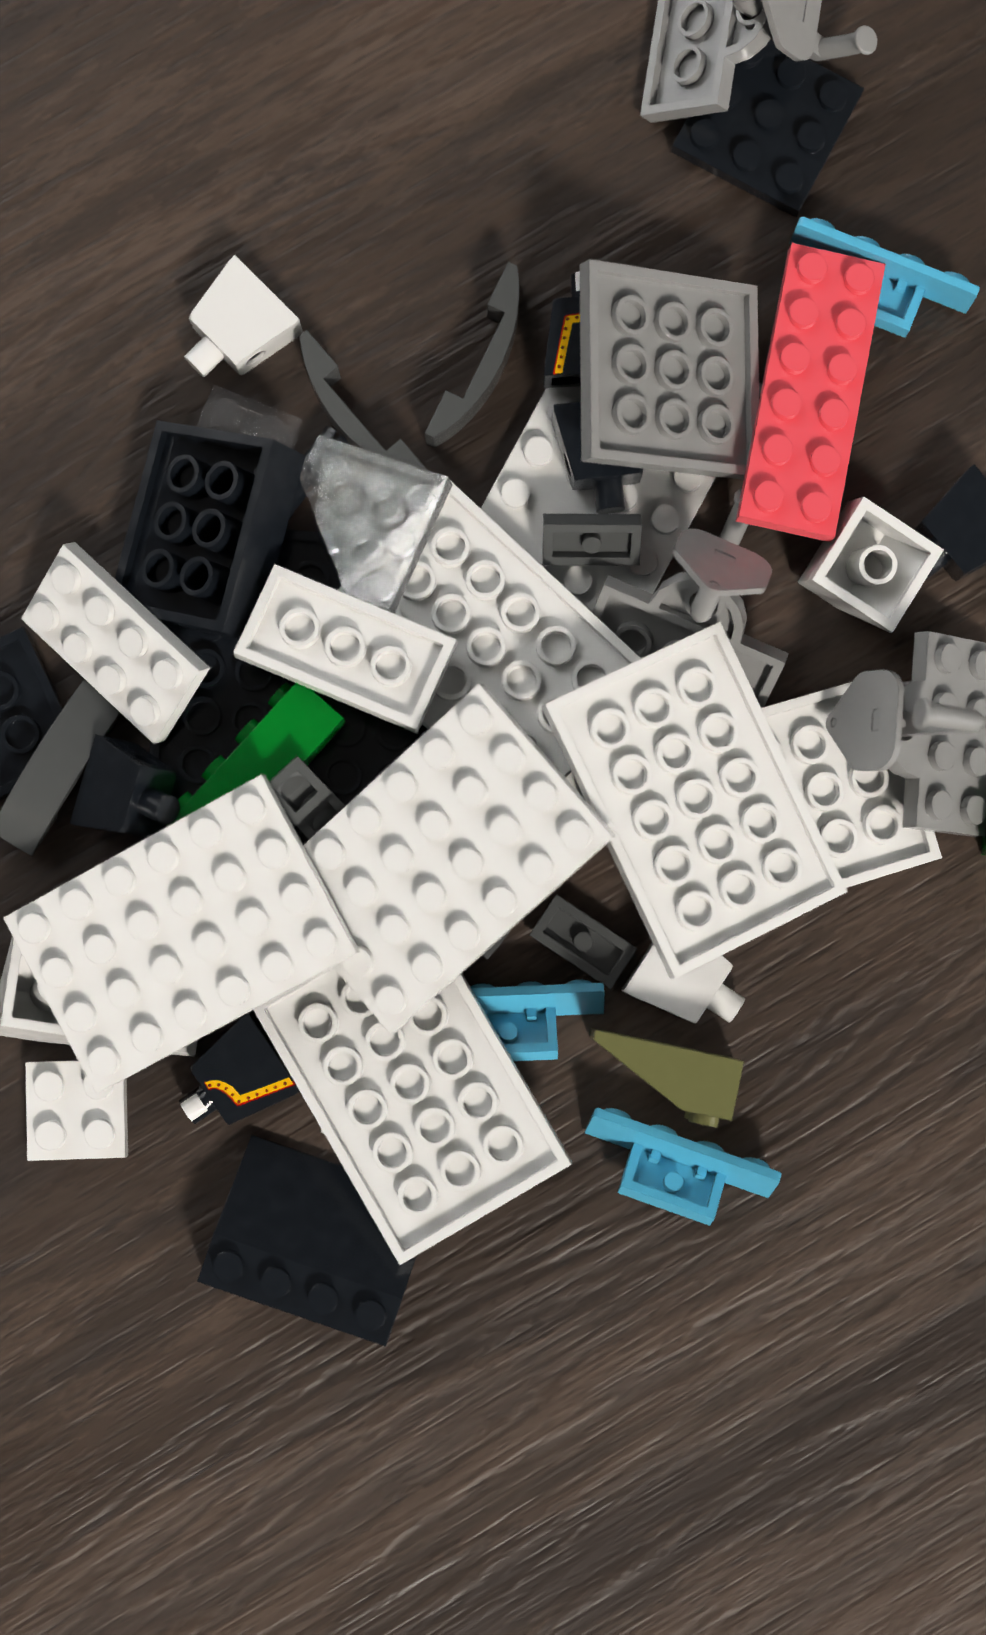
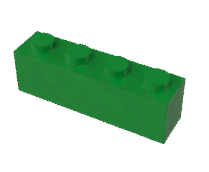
[166,682,346,827]

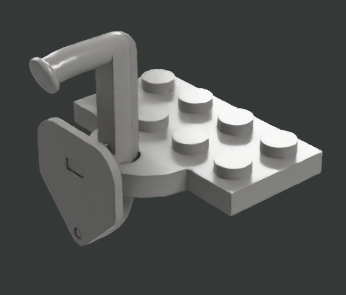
[640,0,877,123]
[592,488,789,708]
[826,631,986,837]

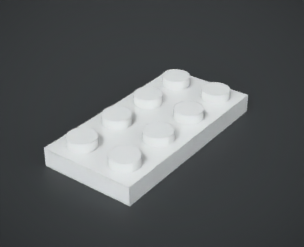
[21,542,210,744]
[233,564,457,733]

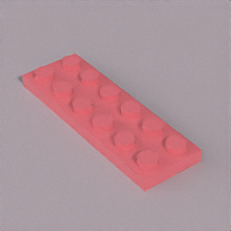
[736,243,886,542]

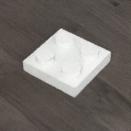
[25,1060,128,1161]

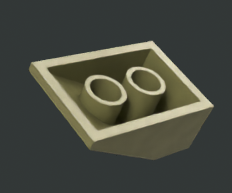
[589,1027,744,1127]

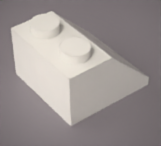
[797,497,944,633]

